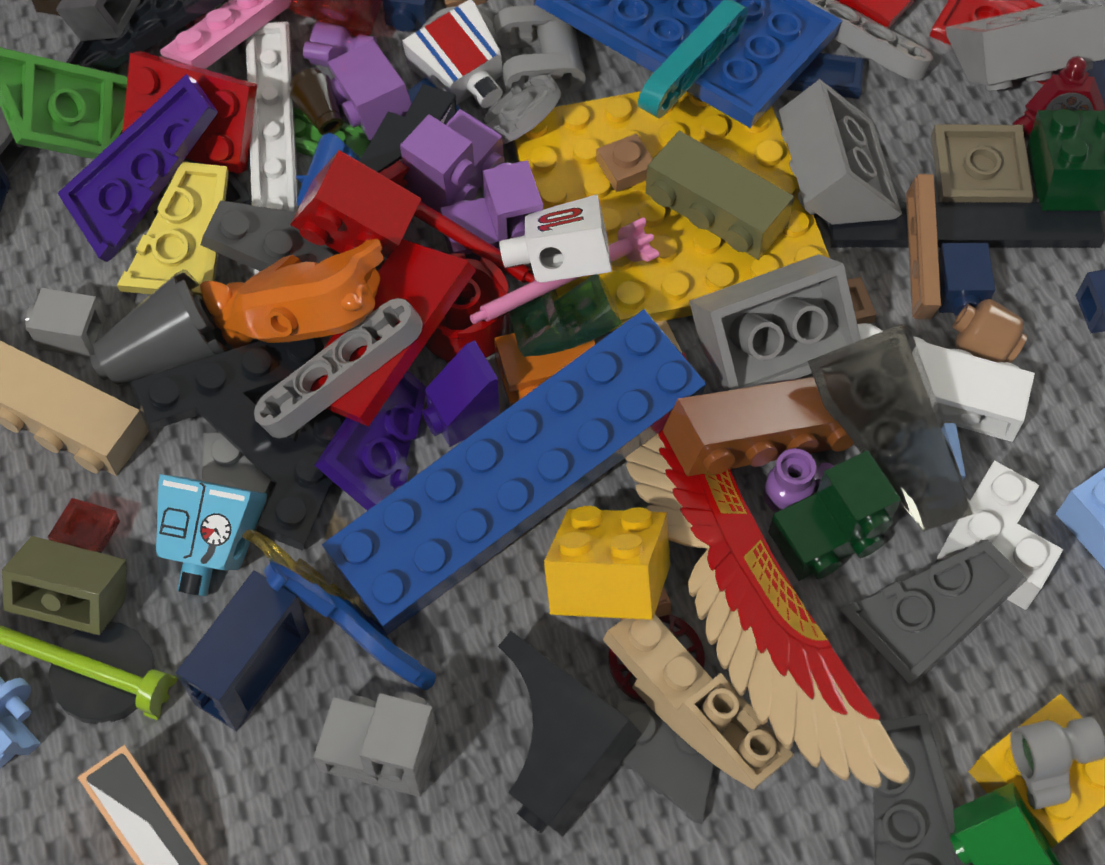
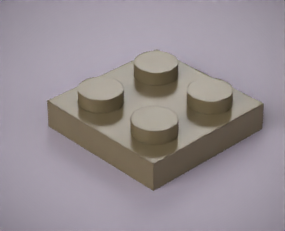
[931,124,1033,202]

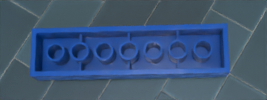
[321,309,706,635]

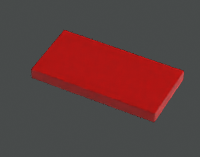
[310,239,476,427]

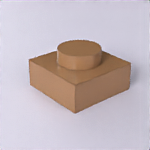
[596,133,653,192]

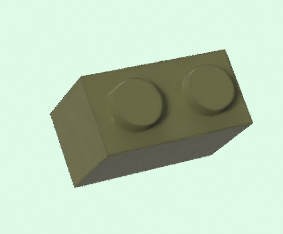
[2,536,127,635]

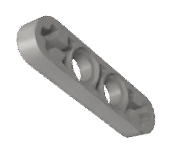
[806,0,933,80]
[254,298,423,438]

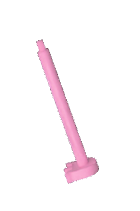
[470,217,659,324]

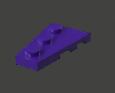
[314,370,426,511]

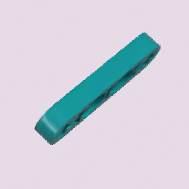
[638,0,748,118]

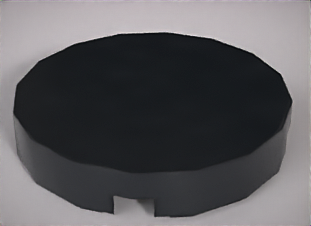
[48,622,155,724]

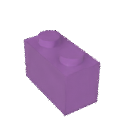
[327,40,412,141]

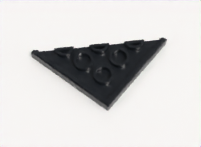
[66,0,226,72]

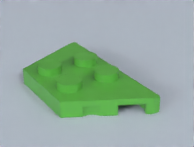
[0,47,128,159]

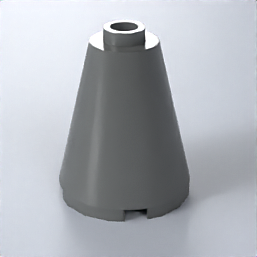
[90,269,230,385]

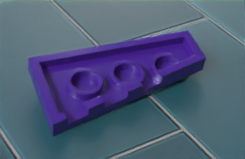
[58,74,218,262]

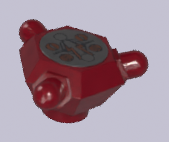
[1012,56,1105,137]

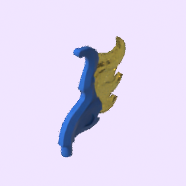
[242,529,436,690]

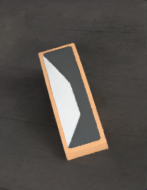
[77,744,208,865]

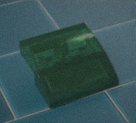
[509,274,622,357]

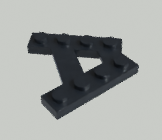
[131,337,346,551]

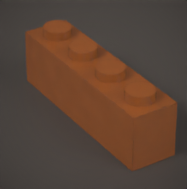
[662,372,870,477]

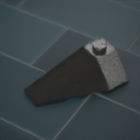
[808,324,974,531]

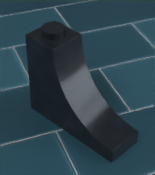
[498,631,642,837]

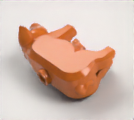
[200,239,384,349]

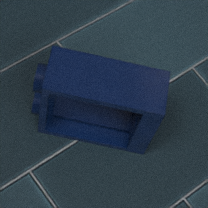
[175,570,310,732]

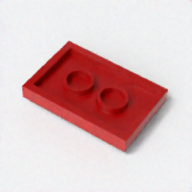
[122,51,258,174]

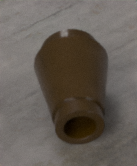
[290,68,343,135]

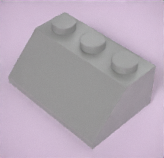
[946,2,1105,91]
[779,79,902,224]
[689,254,864,391]

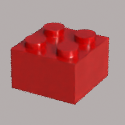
[290,150,422,258]

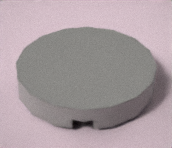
[484,75,561,144]

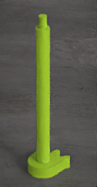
[0,625,177,721]

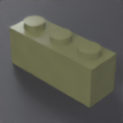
[645,131,794,260]

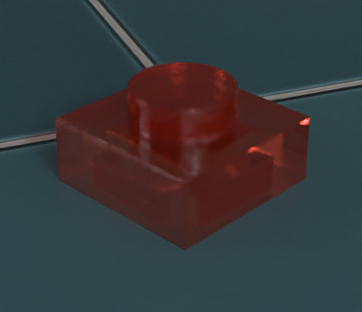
[48,498,120,553]

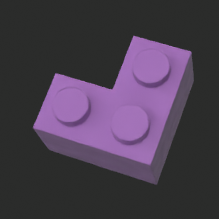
[400,109,505,213]
[440,160,543,261]

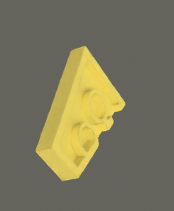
[117,162,229,298]

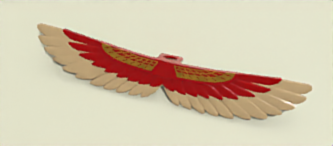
[625,320,909,788]

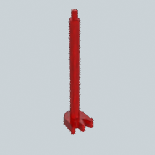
[379,161,535,283]

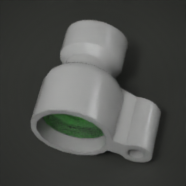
[1010,716,1105,810]

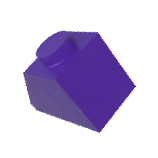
[422,340,500,447]

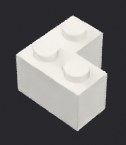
[937,460,1064,610]

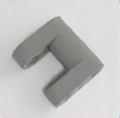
[493,5,586,94]

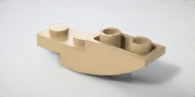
[603,614,794,790]

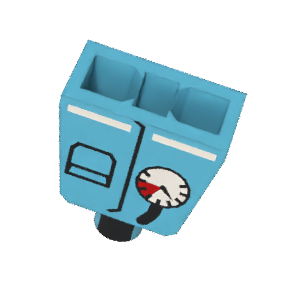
[156,474,267,596]

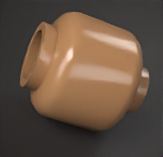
[952,299,1027,363]

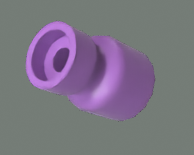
[303,22,377,67]
[763,449,833,513]

